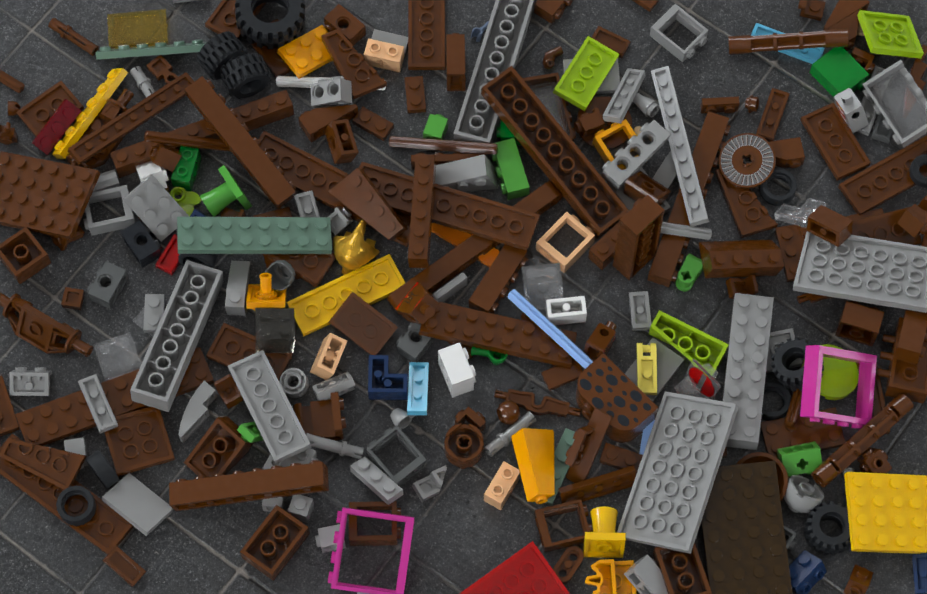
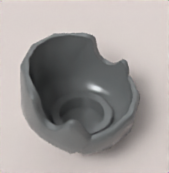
[265,260,296,291]

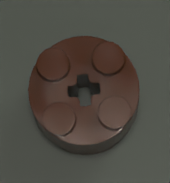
[444,423,484,469]

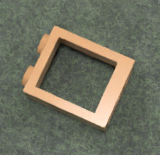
[536,212,595,273]

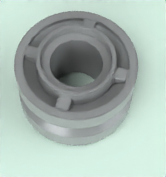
[279,368,309,398]

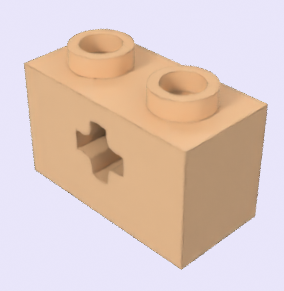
[364,38,405,72]
[310,333,347,380]
[484,461,521,510]

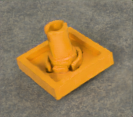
[246,273,287,310]

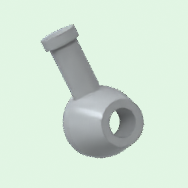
[390,408,416,430]

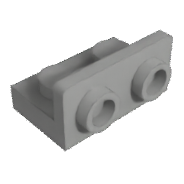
[9,367,52,396]
[312,371,355,401]

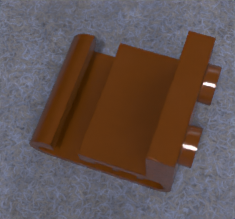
[293,392,346,441]

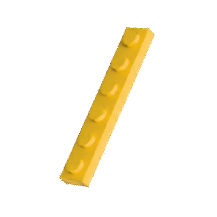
[52,68,128,159]

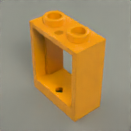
[592,119,639,170]

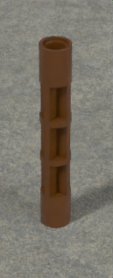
[728,28,848,55]
[811,393,914,488]

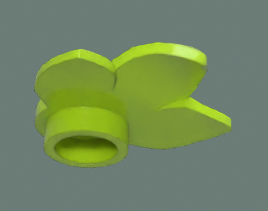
[169,187,201,217]

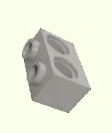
[310,76,352,108]

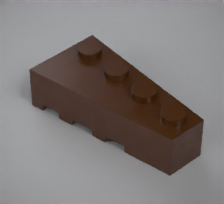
[328,168,408,241]

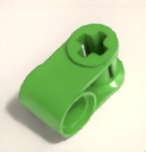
[676,253,703,292]

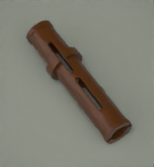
[48,18,99,56]

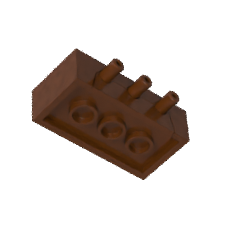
[877,317,927,403]

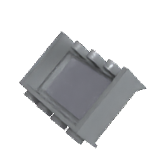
[862,60,927,148]

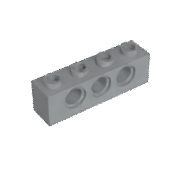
[601,120,671,191]

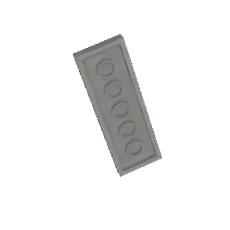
[228,350,311,464]

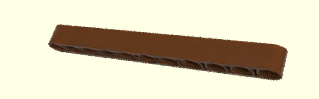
[387,181,563,315]

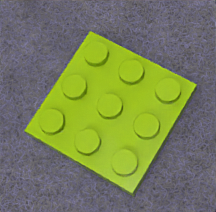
[857,10,924,59]

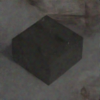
[254,308,296,353]

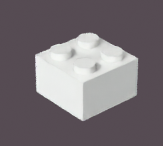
[438,343,476,398]

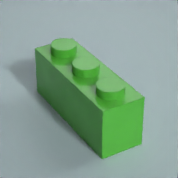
[490,138,530,200]

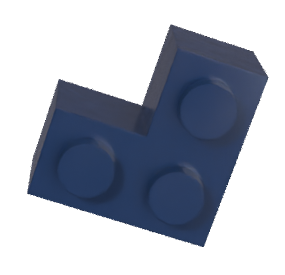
[368,355,408,400]

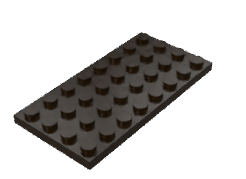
[701,461,793,594]

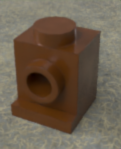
[574,108,605,138]

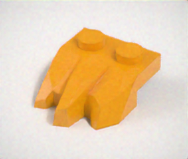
[585,559,636,594]

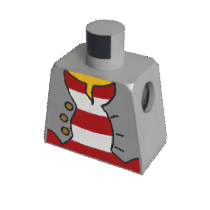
[834,88,869,133]

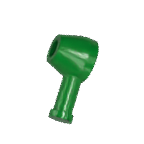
[471,347,507,365]

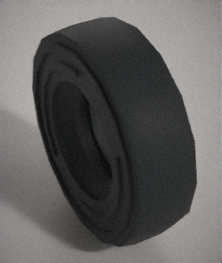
[909,154,927,188]

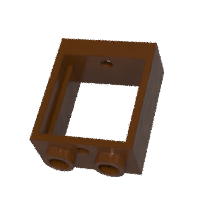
[446,33,465,91]
[534,499,593,553]
[349,501,401,546]

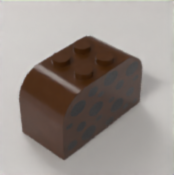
[576,353,658,443]

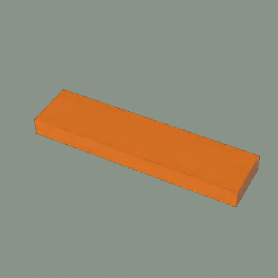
[431,223,500,268]

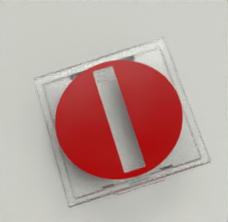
[684,359,721,400]

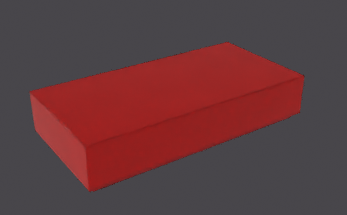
[155,234,180,275]

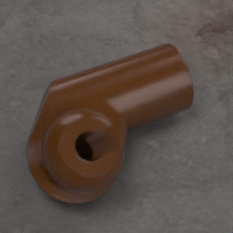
[542,46,563,69]

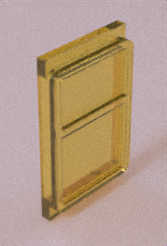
[107,9,168,49]

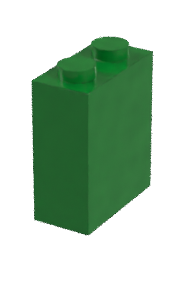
[810,47,869,97]

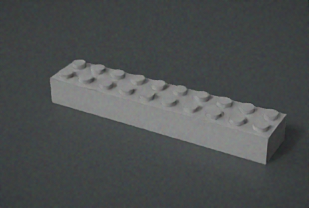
[454,0,536,143]

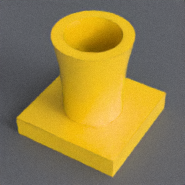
[583,506,626,558]

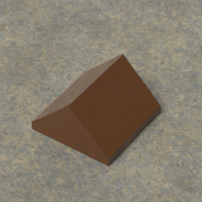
[624,171,671,206]

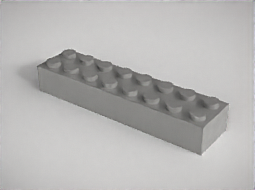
[130,260,224,412]
[722,293,774,451]

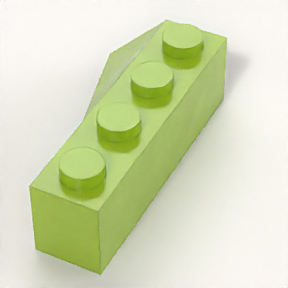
[649,310,729,378]

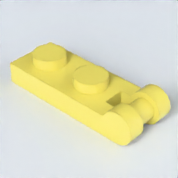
[636,343,657,395]

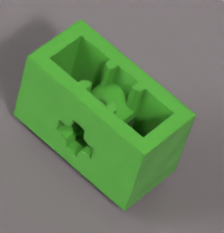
[777,441,822,478]

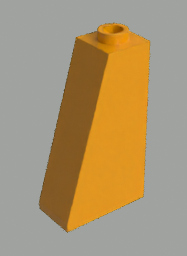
[511,428,555,504]

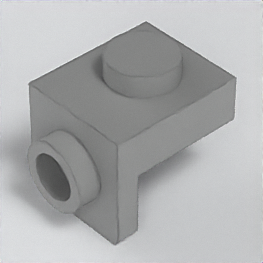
[329,206,354,236]

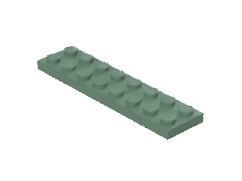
[177,217,332,254]

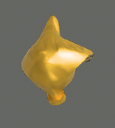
[333,219,380,275]

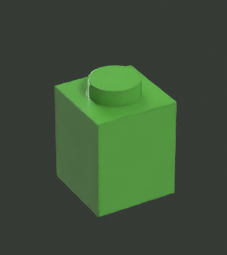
[423,114,448,140]

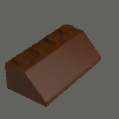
[699,240,784,278]

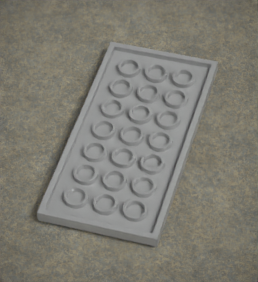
[793,231,927,313]
[617,391,739,554]

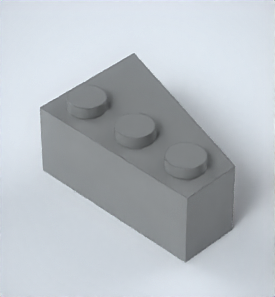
[435,154,498,192]

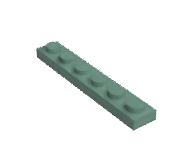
[96,39,207,60]

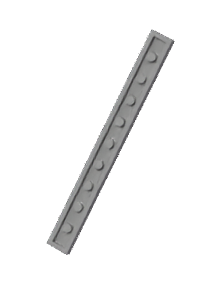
[651,66,709,227]

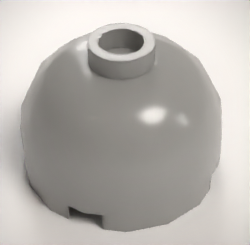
[784,475,824,513]

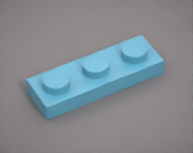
[407,362,429,415]

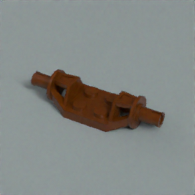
[66,89,134,169]
[0,292,94,357]

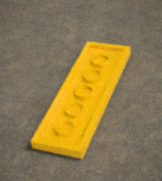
[286,254,405,337]

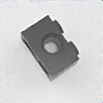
[87,261,129,309]
[396,322,436,362]

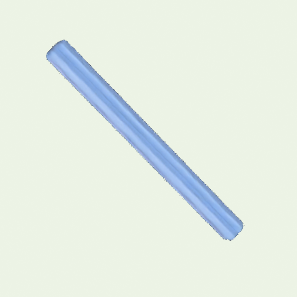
[508,289,594,369]

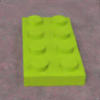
[553,36,620,111]

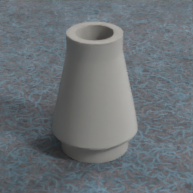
[633,93,660,118]

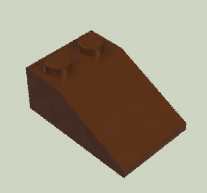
[184,416,254,478]

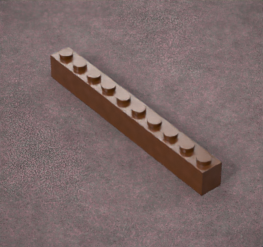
[110,90,294,178]
[648,111,731,287]

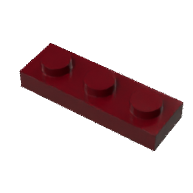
[32,99,81,155]

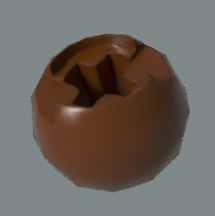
[497,400,520,425]

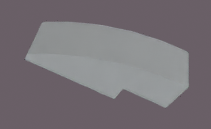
[178,381,218,444]

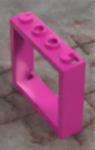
[800,345,877,429]
[328,507,414,594]

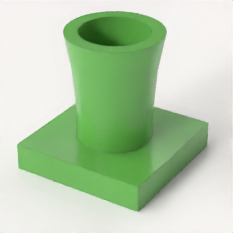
[199,165,252,217]

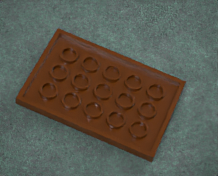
[0,151,100,240]

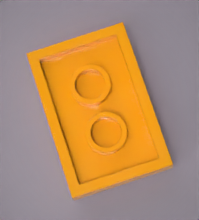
[277,25,333,79]

